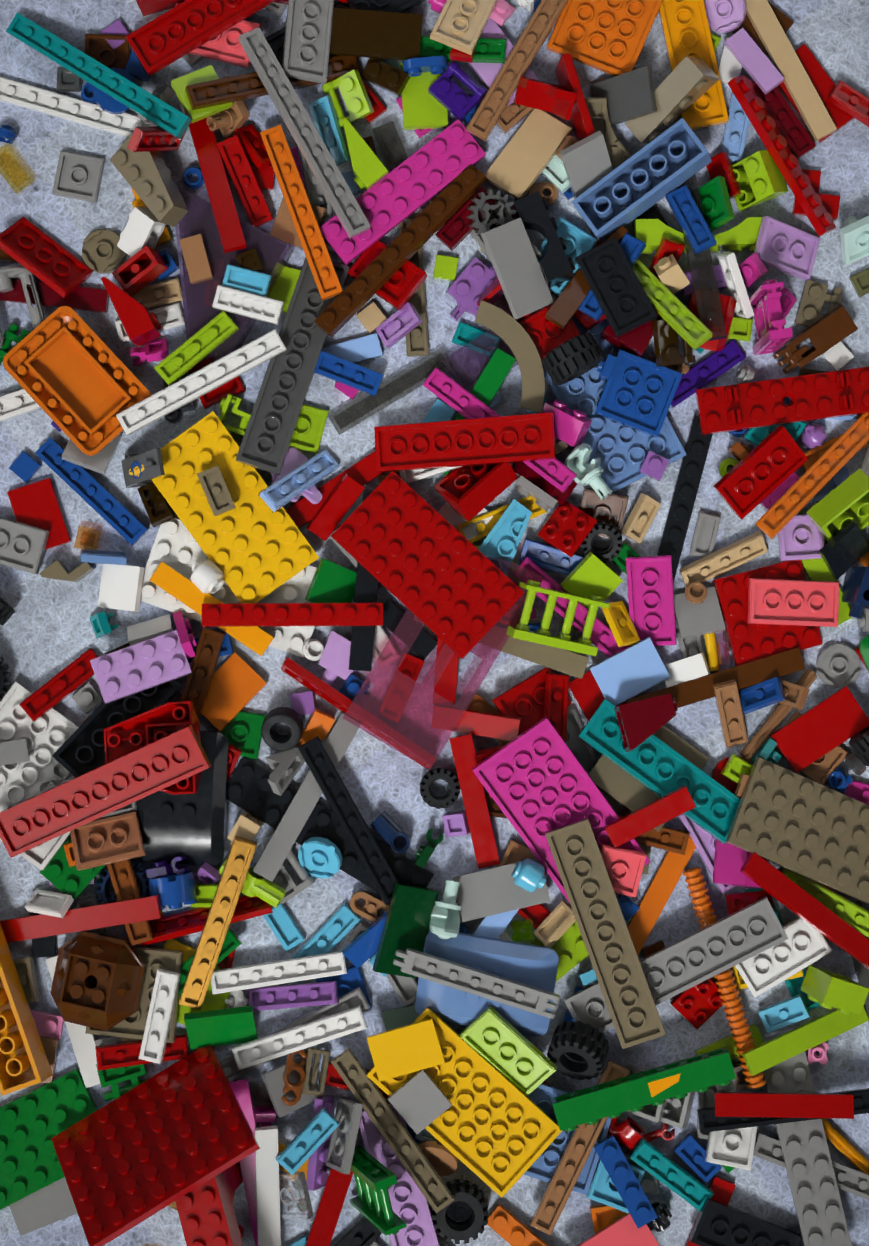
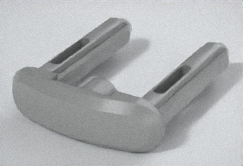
[0,265,45,349]

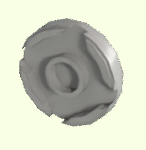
[815,643,861,688]

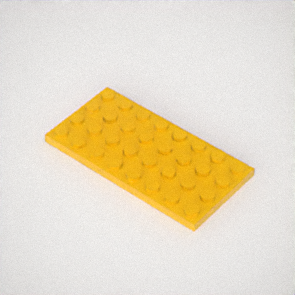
[151,411,319,604]
[366,1006,563,1198]

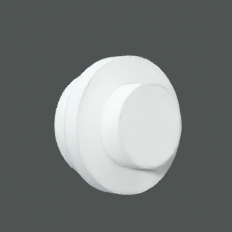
[302,638,325,661]

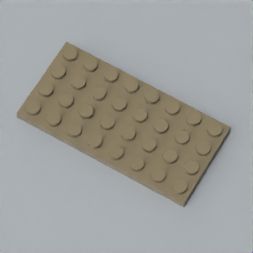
[725,757,869,904]

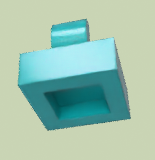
[89,611,119,639]
[751,738,782,764]

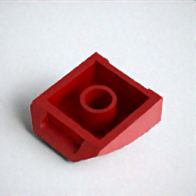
[681,289,737,352]

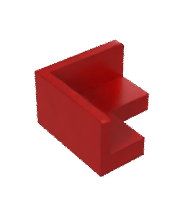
[514,76,577,120]

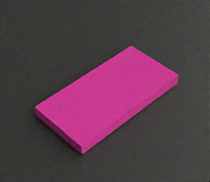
[626,555,677,646]

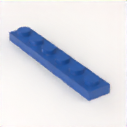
[35,437,148,546]

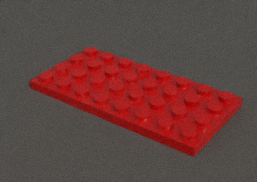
[331,470,525,660]

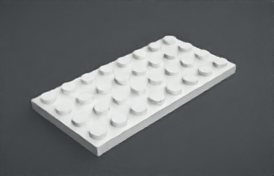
[140,518,317,658]

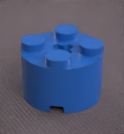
[148,870,197,909]

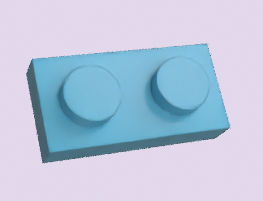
[758,994,810,1033]

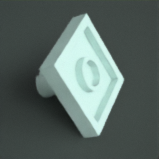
[840,216,869,266]

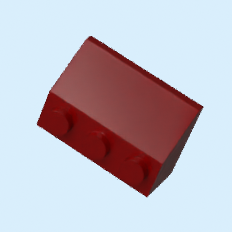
[434,463,518,522]

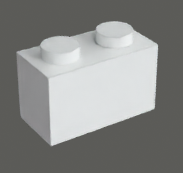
[117,207,166,257]

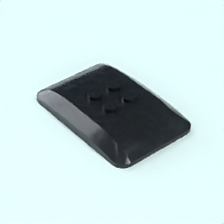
[136,731,229,866]

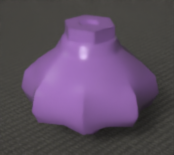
[800,422,827,449]

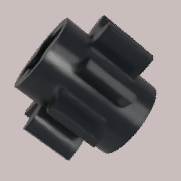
[647,1202,672,1232]

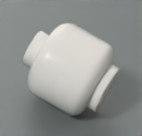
[190,560,224,594]

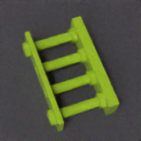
[506,579,610,656]

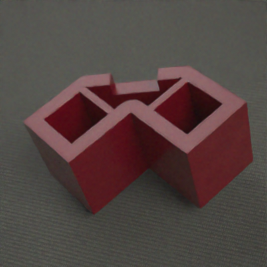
[512,462,577,506]

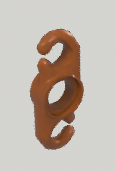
[281,1049,307,1106]

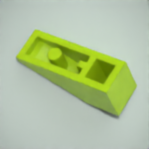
[343,118,388,191]

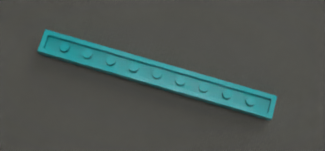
[6,12,192,139]

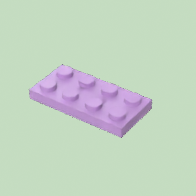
[90,630,192,704]

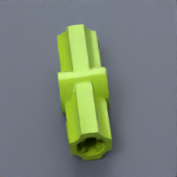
[219,857,287,908]

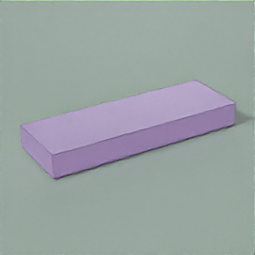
[724,28,784,95]

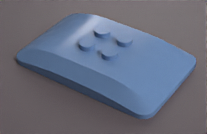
[415,931,559,1037]

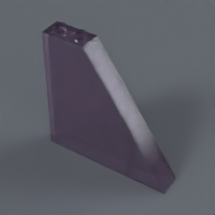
[175,185,293,363]

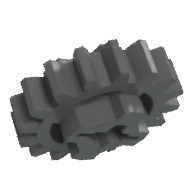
[467,189,516,235]

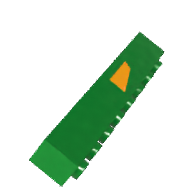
[551,1047,736,1131]

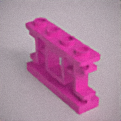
[749,279,793,356]

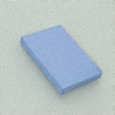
[589,637,670,706]

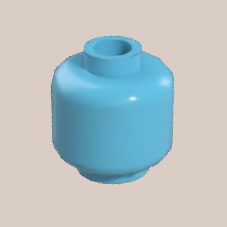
[511,858,547,892]

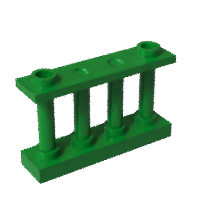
[350,1146,407,1236]

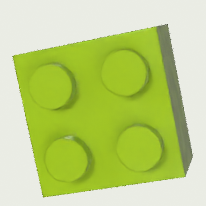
[800,965,869,1015]

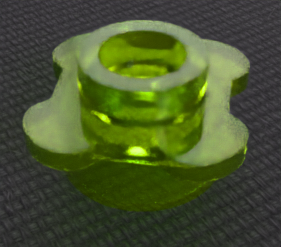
[511,919,534,942]

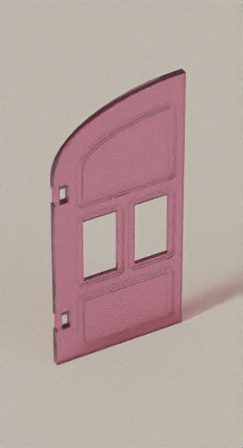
[343,556,544,770]

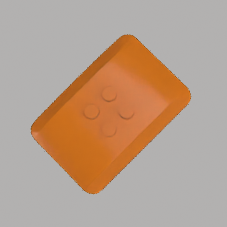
[3,306,152,456]

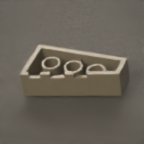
[625,56,720,144]
[110,131,189,227]

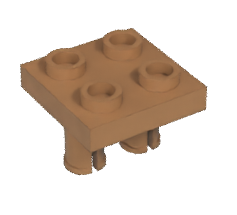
[207,76,250,140]

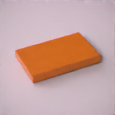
[201,652,267,732]

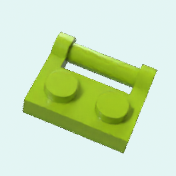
[322,69,374,128]

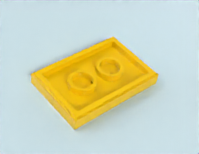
[367,1018,445,1082]

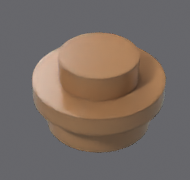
[685,582,708,604]

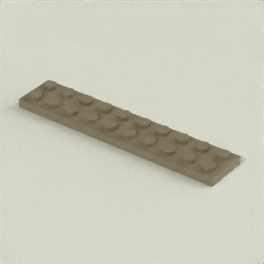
[545,818,666,1049]

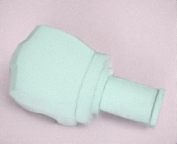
[564,443,613,500]
[429,880,462,939]

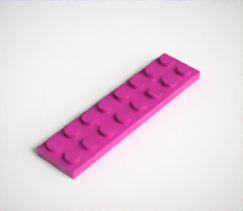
[319,119,486,265]

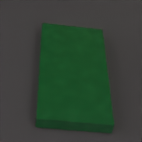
[373,883,440,978]

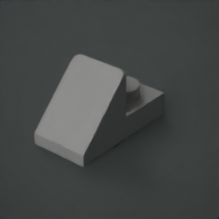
[266,747,305,796]

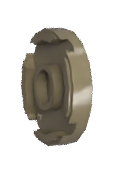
[82,229,126,274]

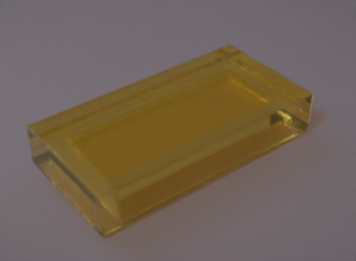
[0,144,34,194]

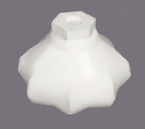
[225,990,249,1009]

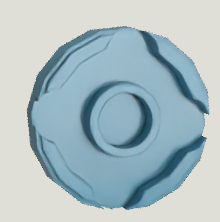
[298,837,343,879]

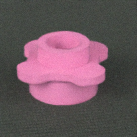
[807,1042,829,1065]

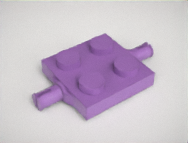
[446,257,503,321]

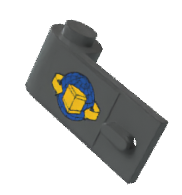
[121,448,165,488]

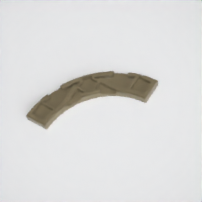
[585,98,633,169]
[474,300,545,413]

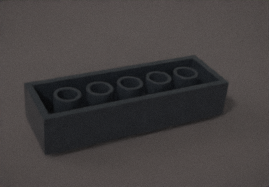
[52,680,182,777]

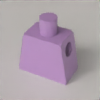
[318,630,354,686]

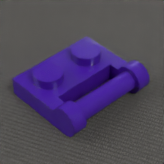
[428,61,488,121]

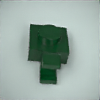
[414,827,444,869]

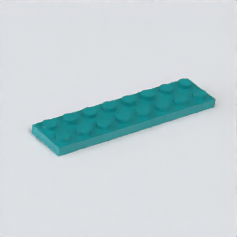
[578,699,741,844]

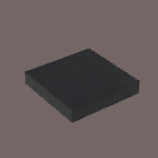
[819,521,869,580]

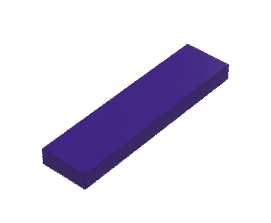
[671,339,747,408]

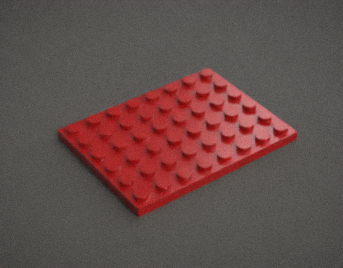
[51,1046,260,1246]

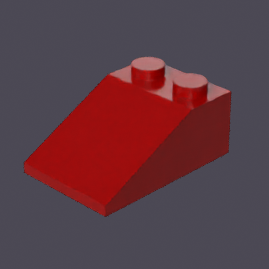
[101,276,162,347]

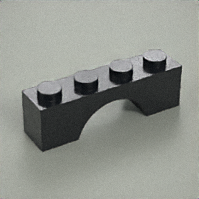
[513,191,575,288]

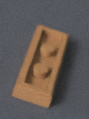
[713,679,748,747]

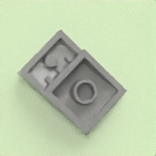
[625,1064,696,1129]

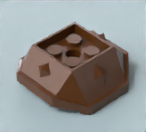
[50,930,147,1031]

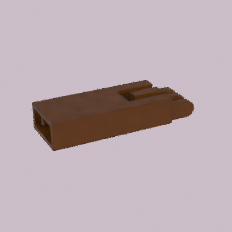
[772,305,858,374]

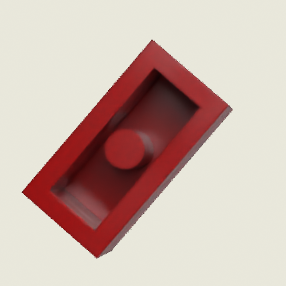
[112,245,168,295]

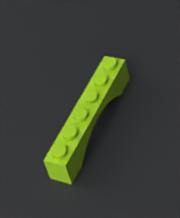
[633,217,763,254]

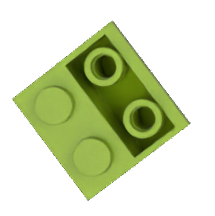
[732,150,788,212]

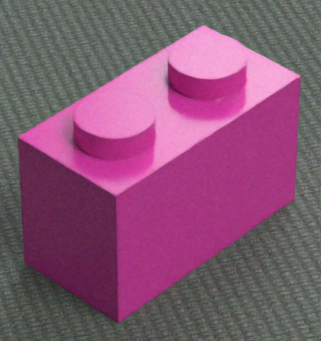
[541,399,592,447]

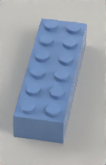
[572,118,712,244]

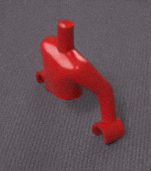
[608,1117,675,1153]

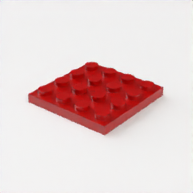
[713,560,823,666]

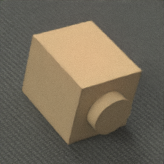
[653,254,690,294]

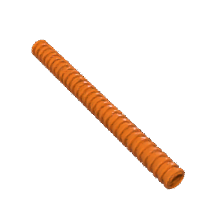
[683,866,766,1089]

